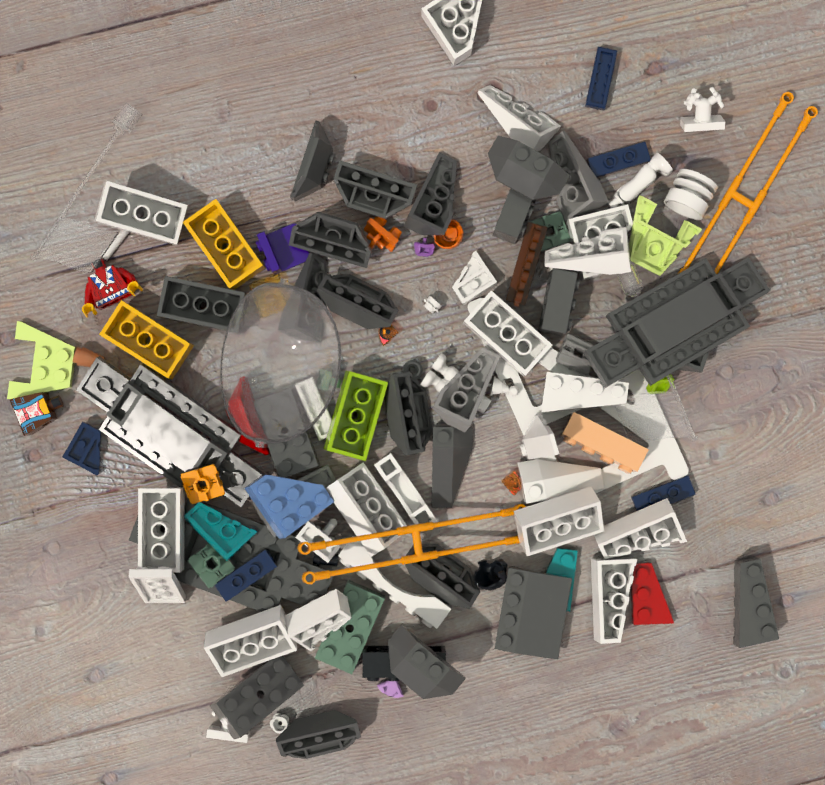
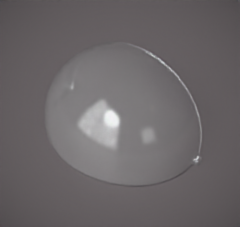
[220,278,341,448]

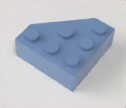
[244,475,334,539]

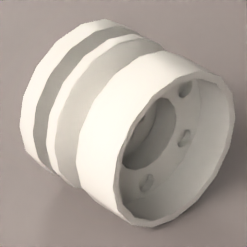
[663,169,718,220]

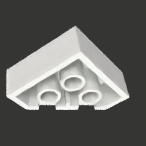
[421,0,482,66]
[566,204,633,281]

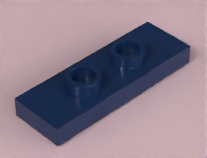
[585,47,618,111]
[587,142,651,177]
[631,475,696,511]
[215,549,277,602]

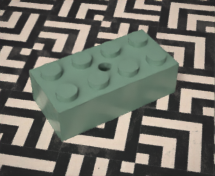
[315,580,385,674]

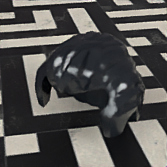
[474,559,508,591]

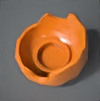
[434,219,464,250]

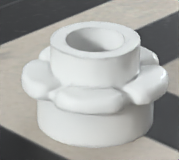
[424,296,442,314]
[270,713,290,734]

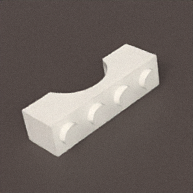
[374,453,437,533]

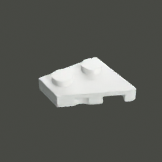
[452,251,497,306]

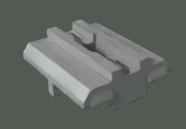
[556,333,594,376]

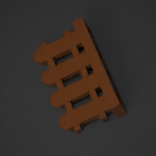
[506,222,548,307]

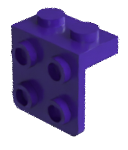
[255,223,309,275]

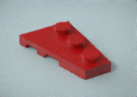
[631,562,674,625]

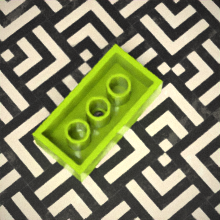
[323,371,388,461]

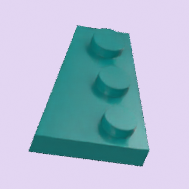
[184,502,258,561]
[546,548,578,611]

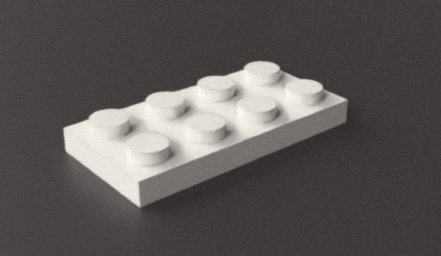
[129,567,186,603]

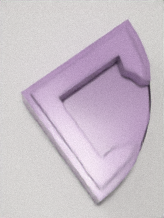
[377,680,404,698]

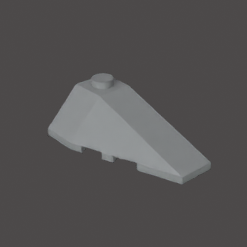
[549,131,609,222]
[432,347,501,432]

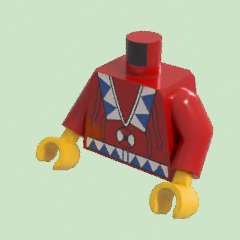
[82,259,143,318]

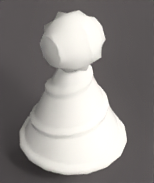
[488,376,519,396]

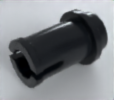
[313,552,339,567]

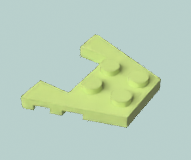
[629,195,702,276]
[7,321,76,399]

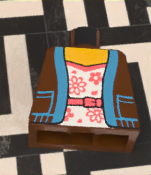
[10,392,64,436]

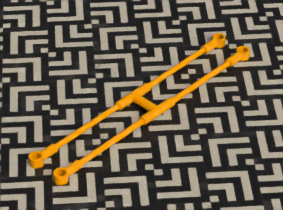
[678,92,818,274]
[297,504,526,584]

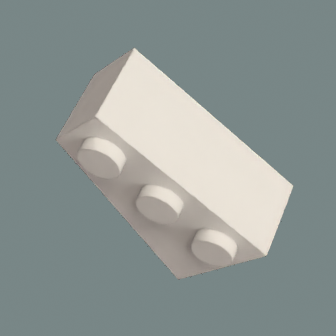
[285,589,352,651]

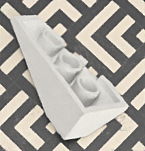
[478,85,561,152]
[545,227,631,275]
[519,413,559,459]
[517,459,604,504]

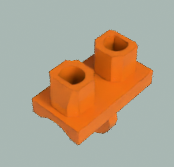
[364,216,402,252]

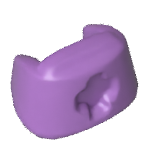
[414,238,435,257]

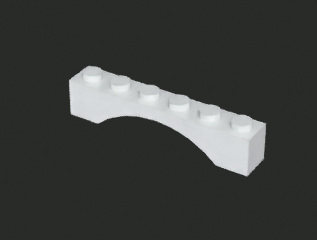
[338,534,451,629]

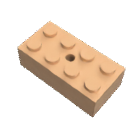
[561,412,649,474]

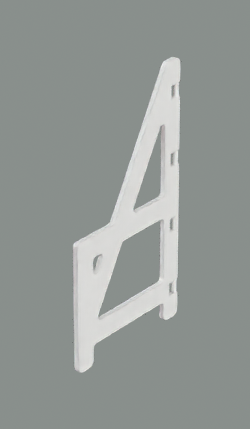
[467,298,689,493]

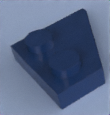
[62,421,101,475]

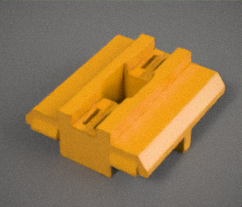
[181,464,225,504]

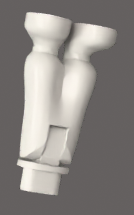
[608,153,673,208]
[420,353,492,414]

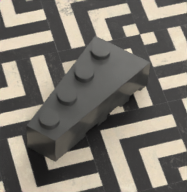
[733,556,779,648]

